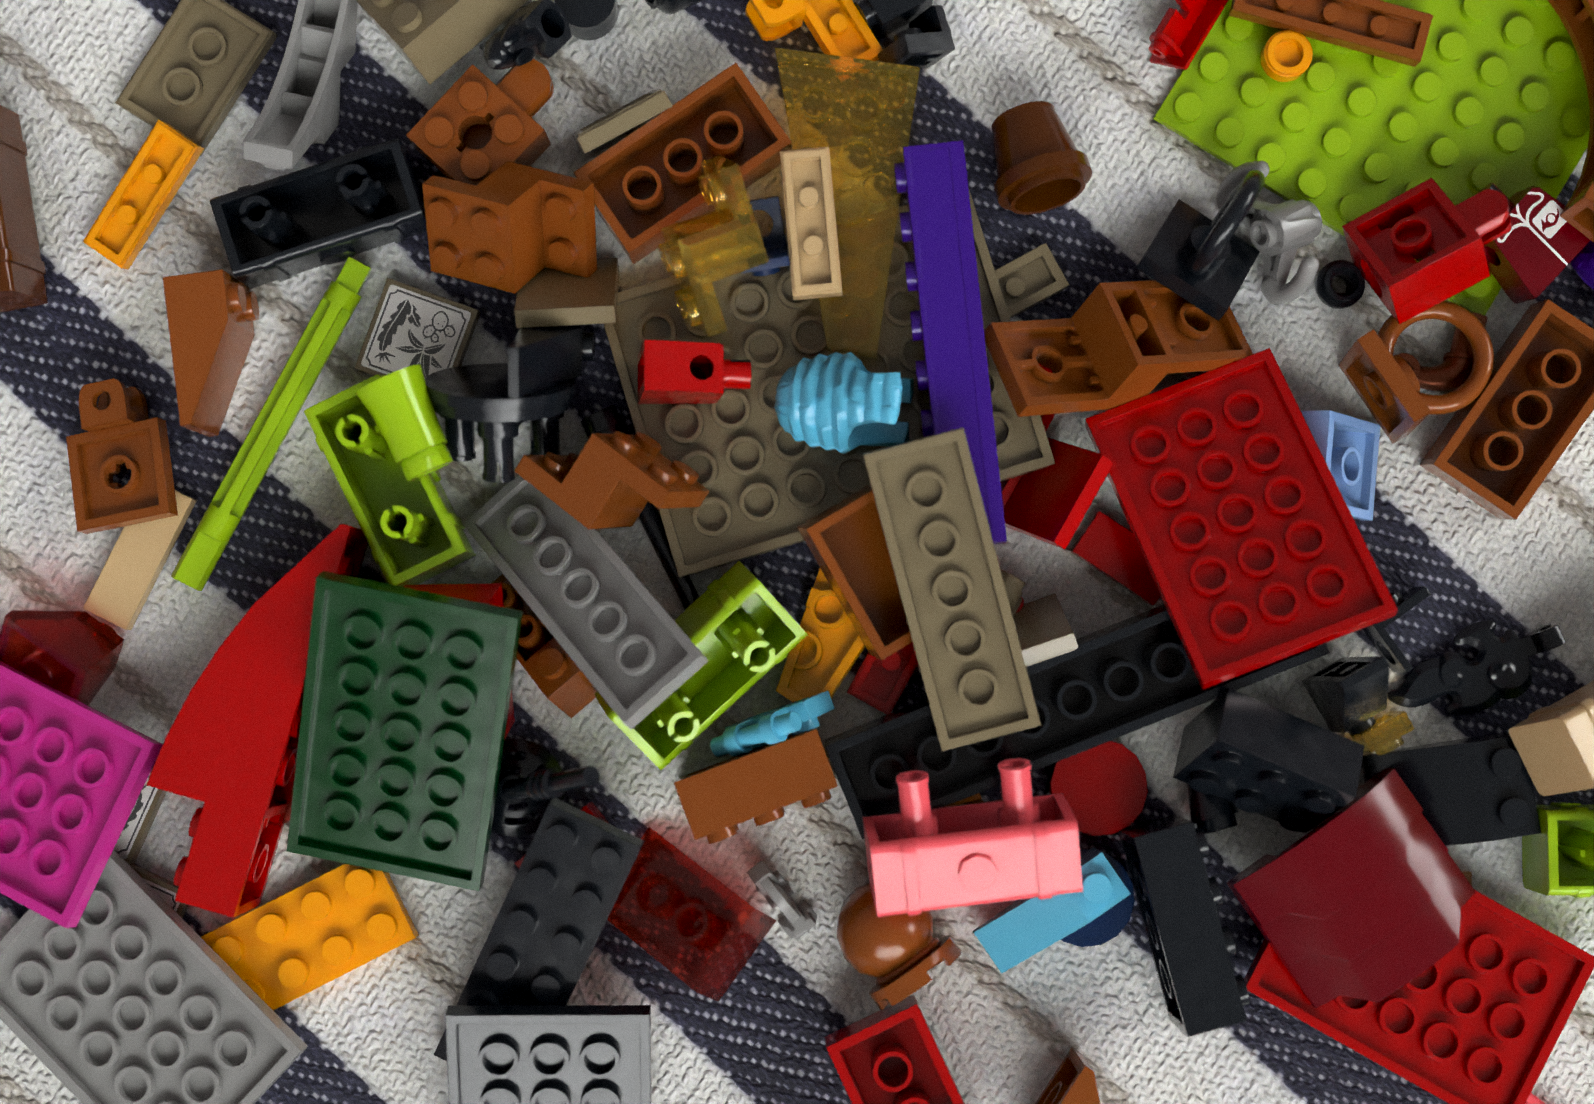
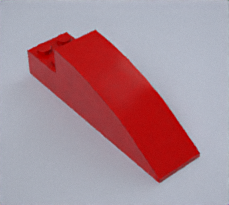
[146,523,368,918]

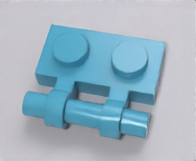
[710,691,835,757]

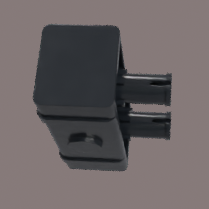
[210,138,427,289]

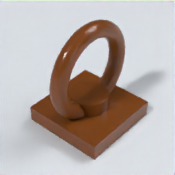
[1338,300,1494,444]

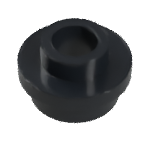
[1315,260,1365,309]

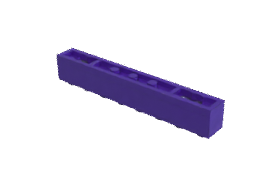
[894,140,1007,544]

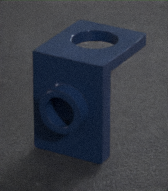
[730,196,790,276]

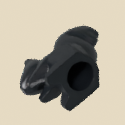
[479,0,572,70]

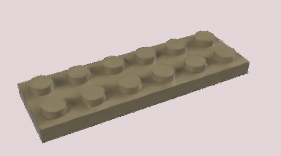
[863,428,1041,751]

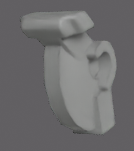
[747,860,817,939]

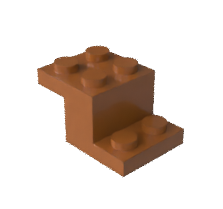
[422,161,597,294]
[514,431,710,529]

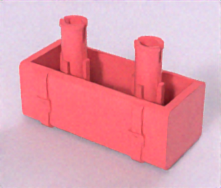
[863,758,1083,917]

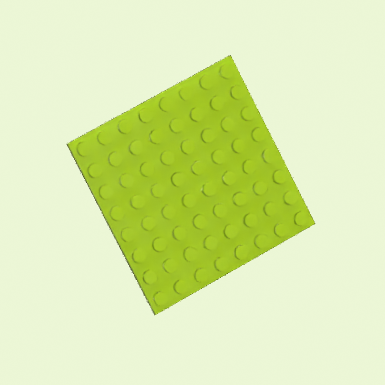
[1153,0,1590,316]

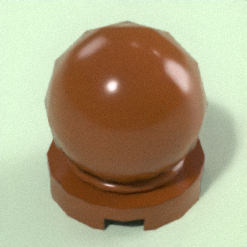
[837,883,961,1010]

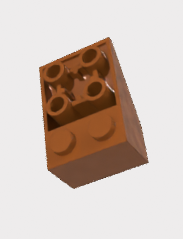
[492,574,597,718]

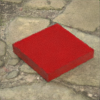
[1003,437,1114,549]

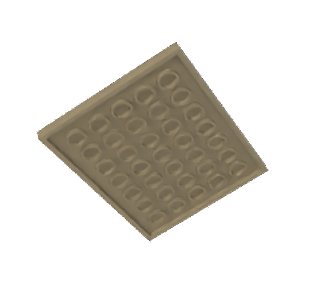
[604,187,1055,579]

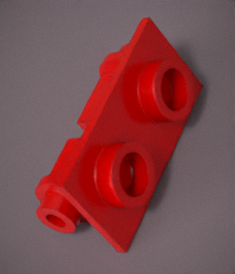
[1148,0,1229,70]

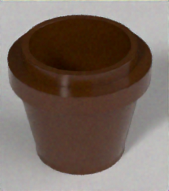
[991,101,1092,215]

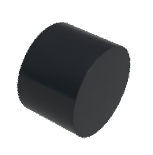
[555,0,619,40]

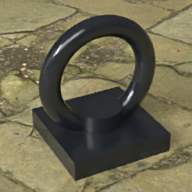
[1136,170,1265,321]

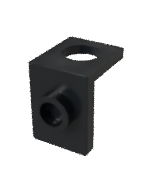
[1362,586,1431,673]

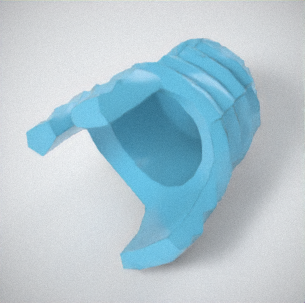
[774,352,914,454]

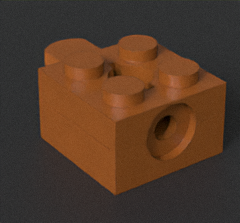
[406,59,554,186]

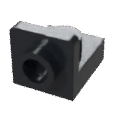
[878,5,955,73]

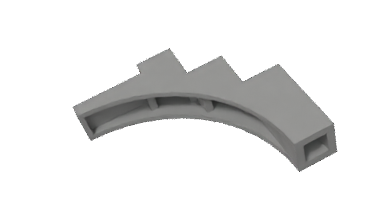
[243,0,357,169]

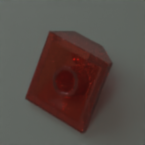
[0,610,124,706]

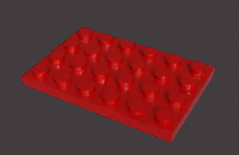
[1085,348,1398,689]
[1244,813,1594,1104]

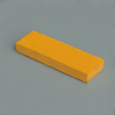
[83,119,204,270]

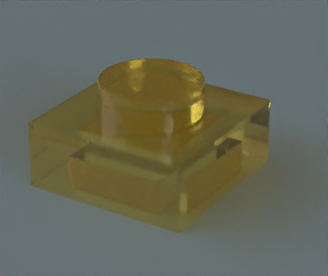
[1351,711,1415,755]

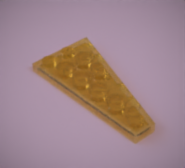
[775,47,920,358]

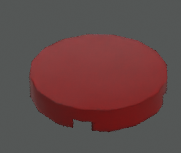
[1048,741,1148,836]

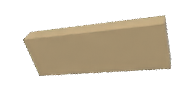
[780,147,843,300]
[82,490,197,630]

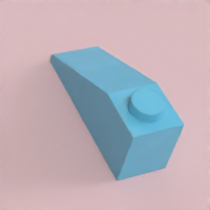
[973,847,1131,973]

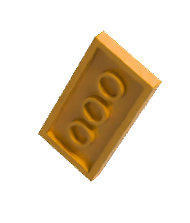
[201,864,419,1010]

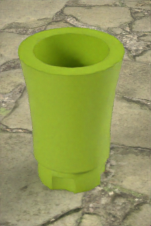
[356,364,453,481]

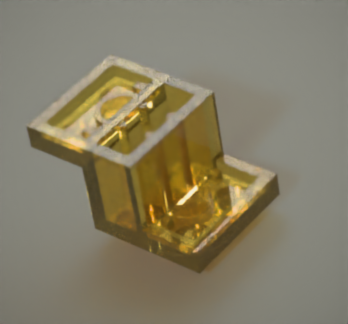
[658,156,769,337]

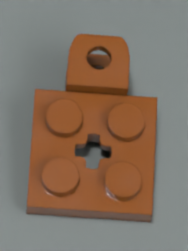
[66,378,178,534]

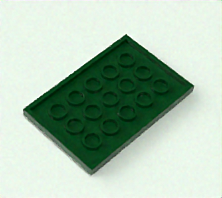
[287,571,523,891]

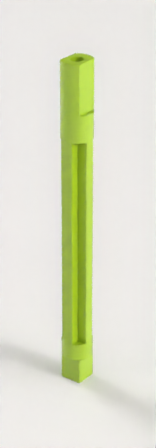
[171,257,372,591]

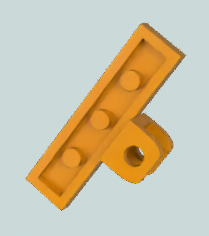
[745,0,883,81]

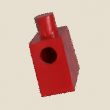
[637,340,751,404]

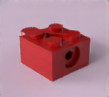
[1342,178,1512,324]

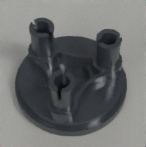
[425,363,575,483]

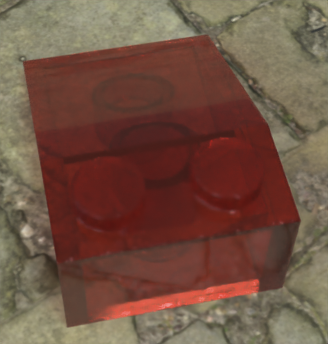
[608,827,776,1002]

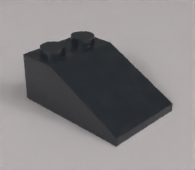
[1362,732,1541,846]

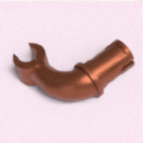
[1396,312,1488,391]

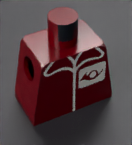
[1477,182,1590,304]

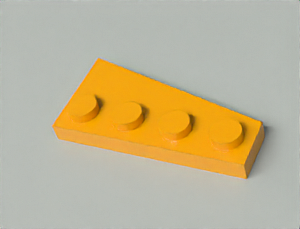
[776,569,865,719]

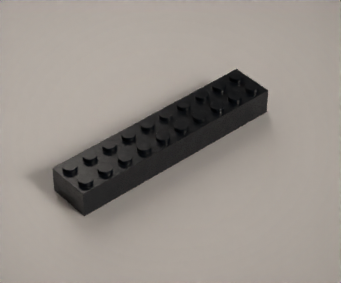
[825,604,1330,839]

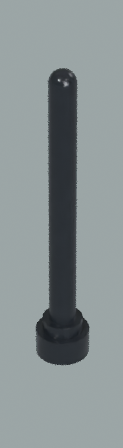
[580,405,700,610]

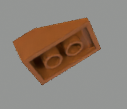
[163,269,259,437]

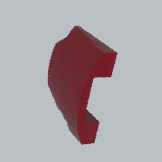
[1226,768,1476,1008]

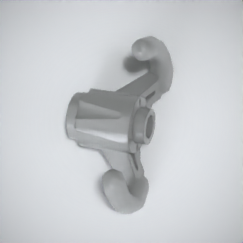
[1216,161,1322,305]

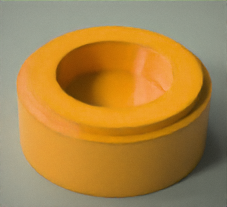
[1260,30,1313,82]

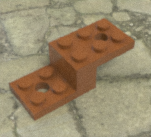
[984,280,1253,417]

